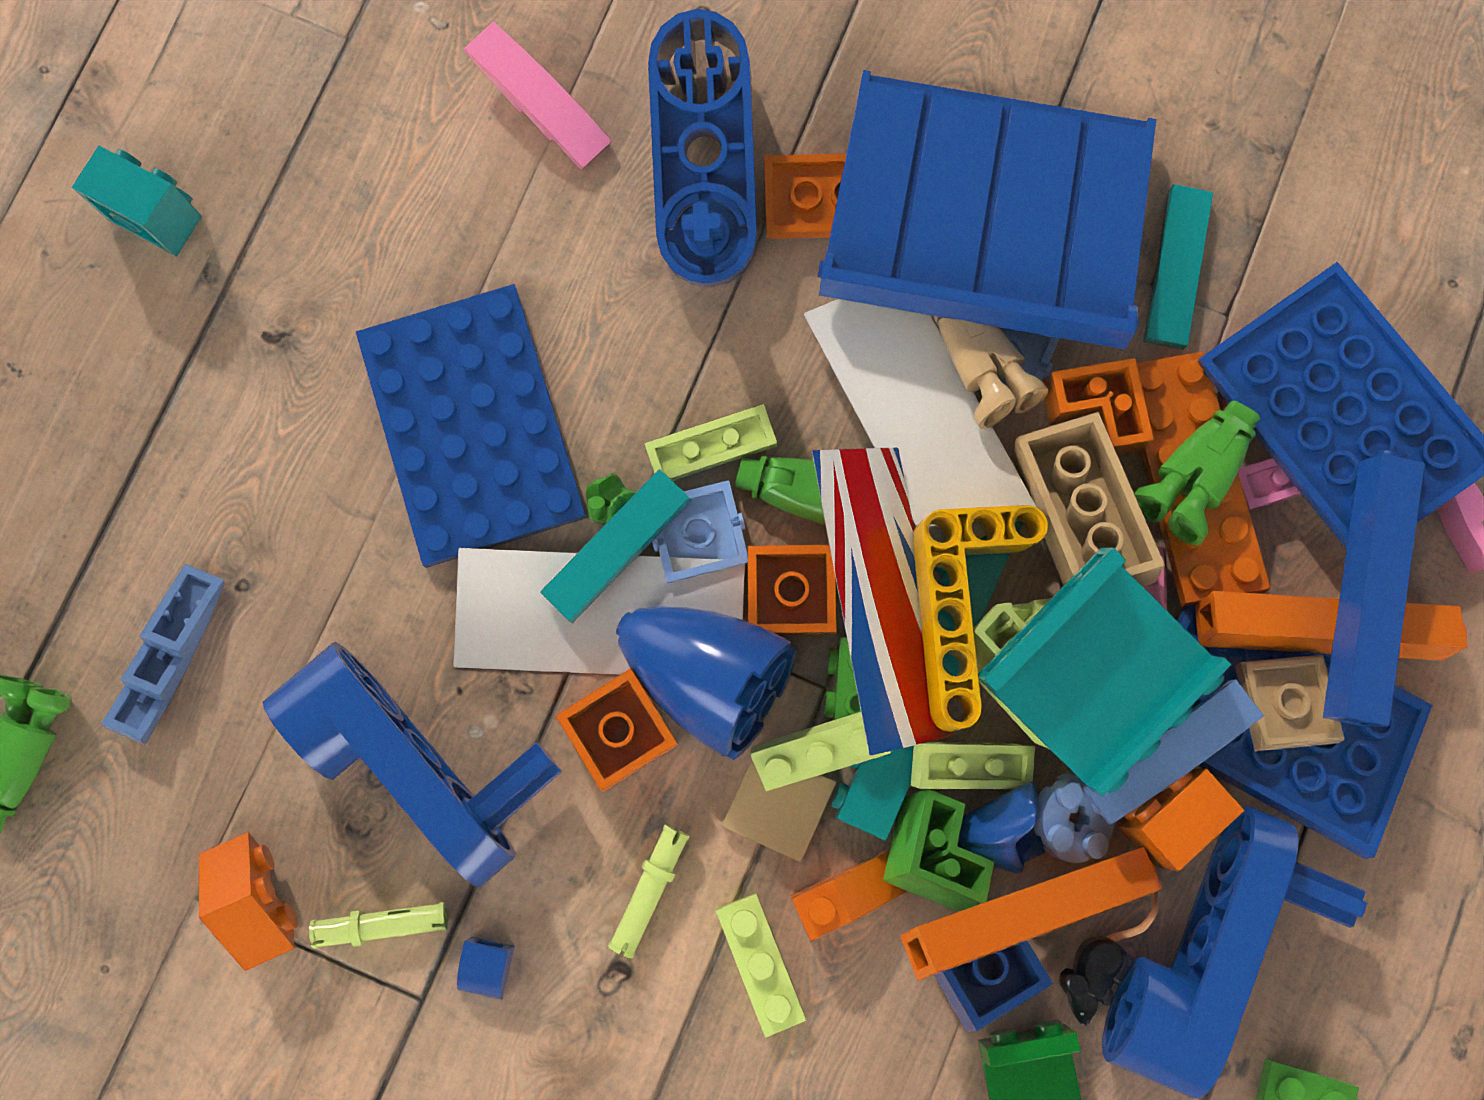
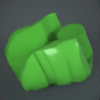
[586,473,636,524]

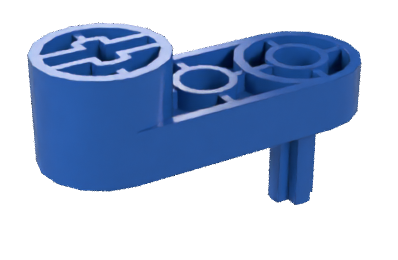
[648,9,758,287]
[263,642,562,887]
[1102,805,1367,1099]

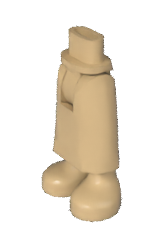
[934,316,1049,429]

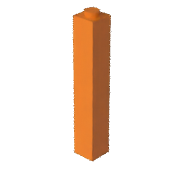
[1195,591,1468,661]
[900,847,1163,981]

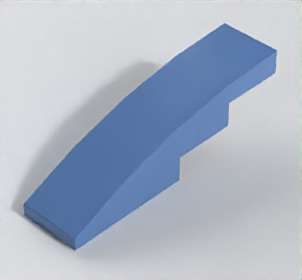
[101,564,225,745]
[1082,679,1264,824]

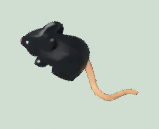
[1059,880,1162,1026]

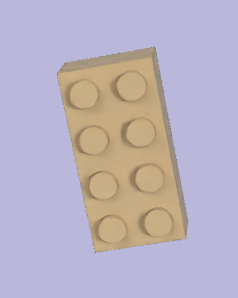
[1012,412,1165,587]

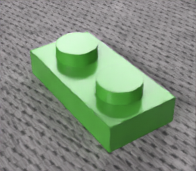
[1256,1058,1359,1100]

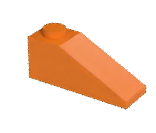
[790,848,907,941]

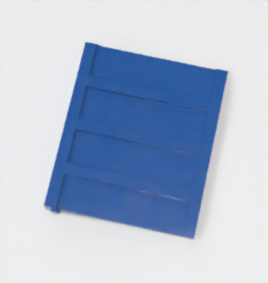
[818,70,1156,349]

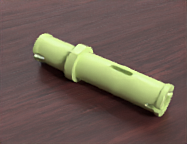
[608,824,690,958]
[309,902,448,949]

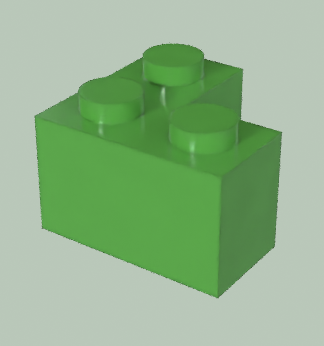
[883,789,994,912]

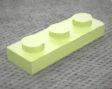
[644,404,777,481]
[750,712,891,791]
[911,741,1035,789]
[716,893,806,1038]

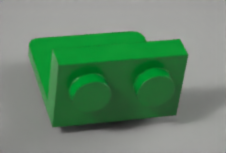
[978,1020,1081,1100]

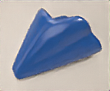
[957,781,1046,874]

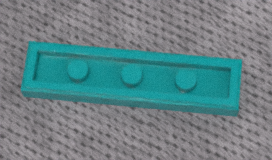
[1143,184,1213,350]
[540,469,692,623]

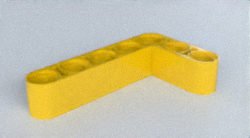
[913,505,1048,732]

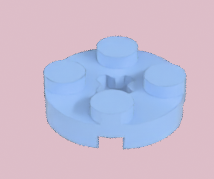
[1033,772,1115,863]

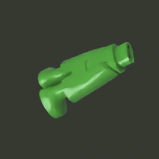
[1134,401,1260,545]
[735,456,826,525]
[0,674,72,833]

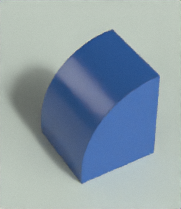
[457,937,515,1000]

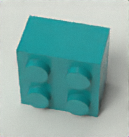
[71,145,202,257]

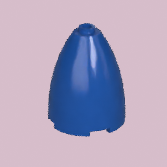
[616,606,797,760]

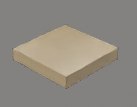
[1235,655,1345,752]
[722,759,836,863]

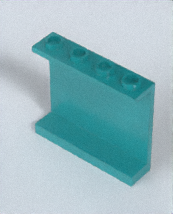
[978,547,1231,797]

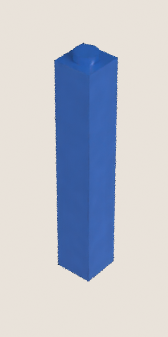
[1323,450,1425,727]

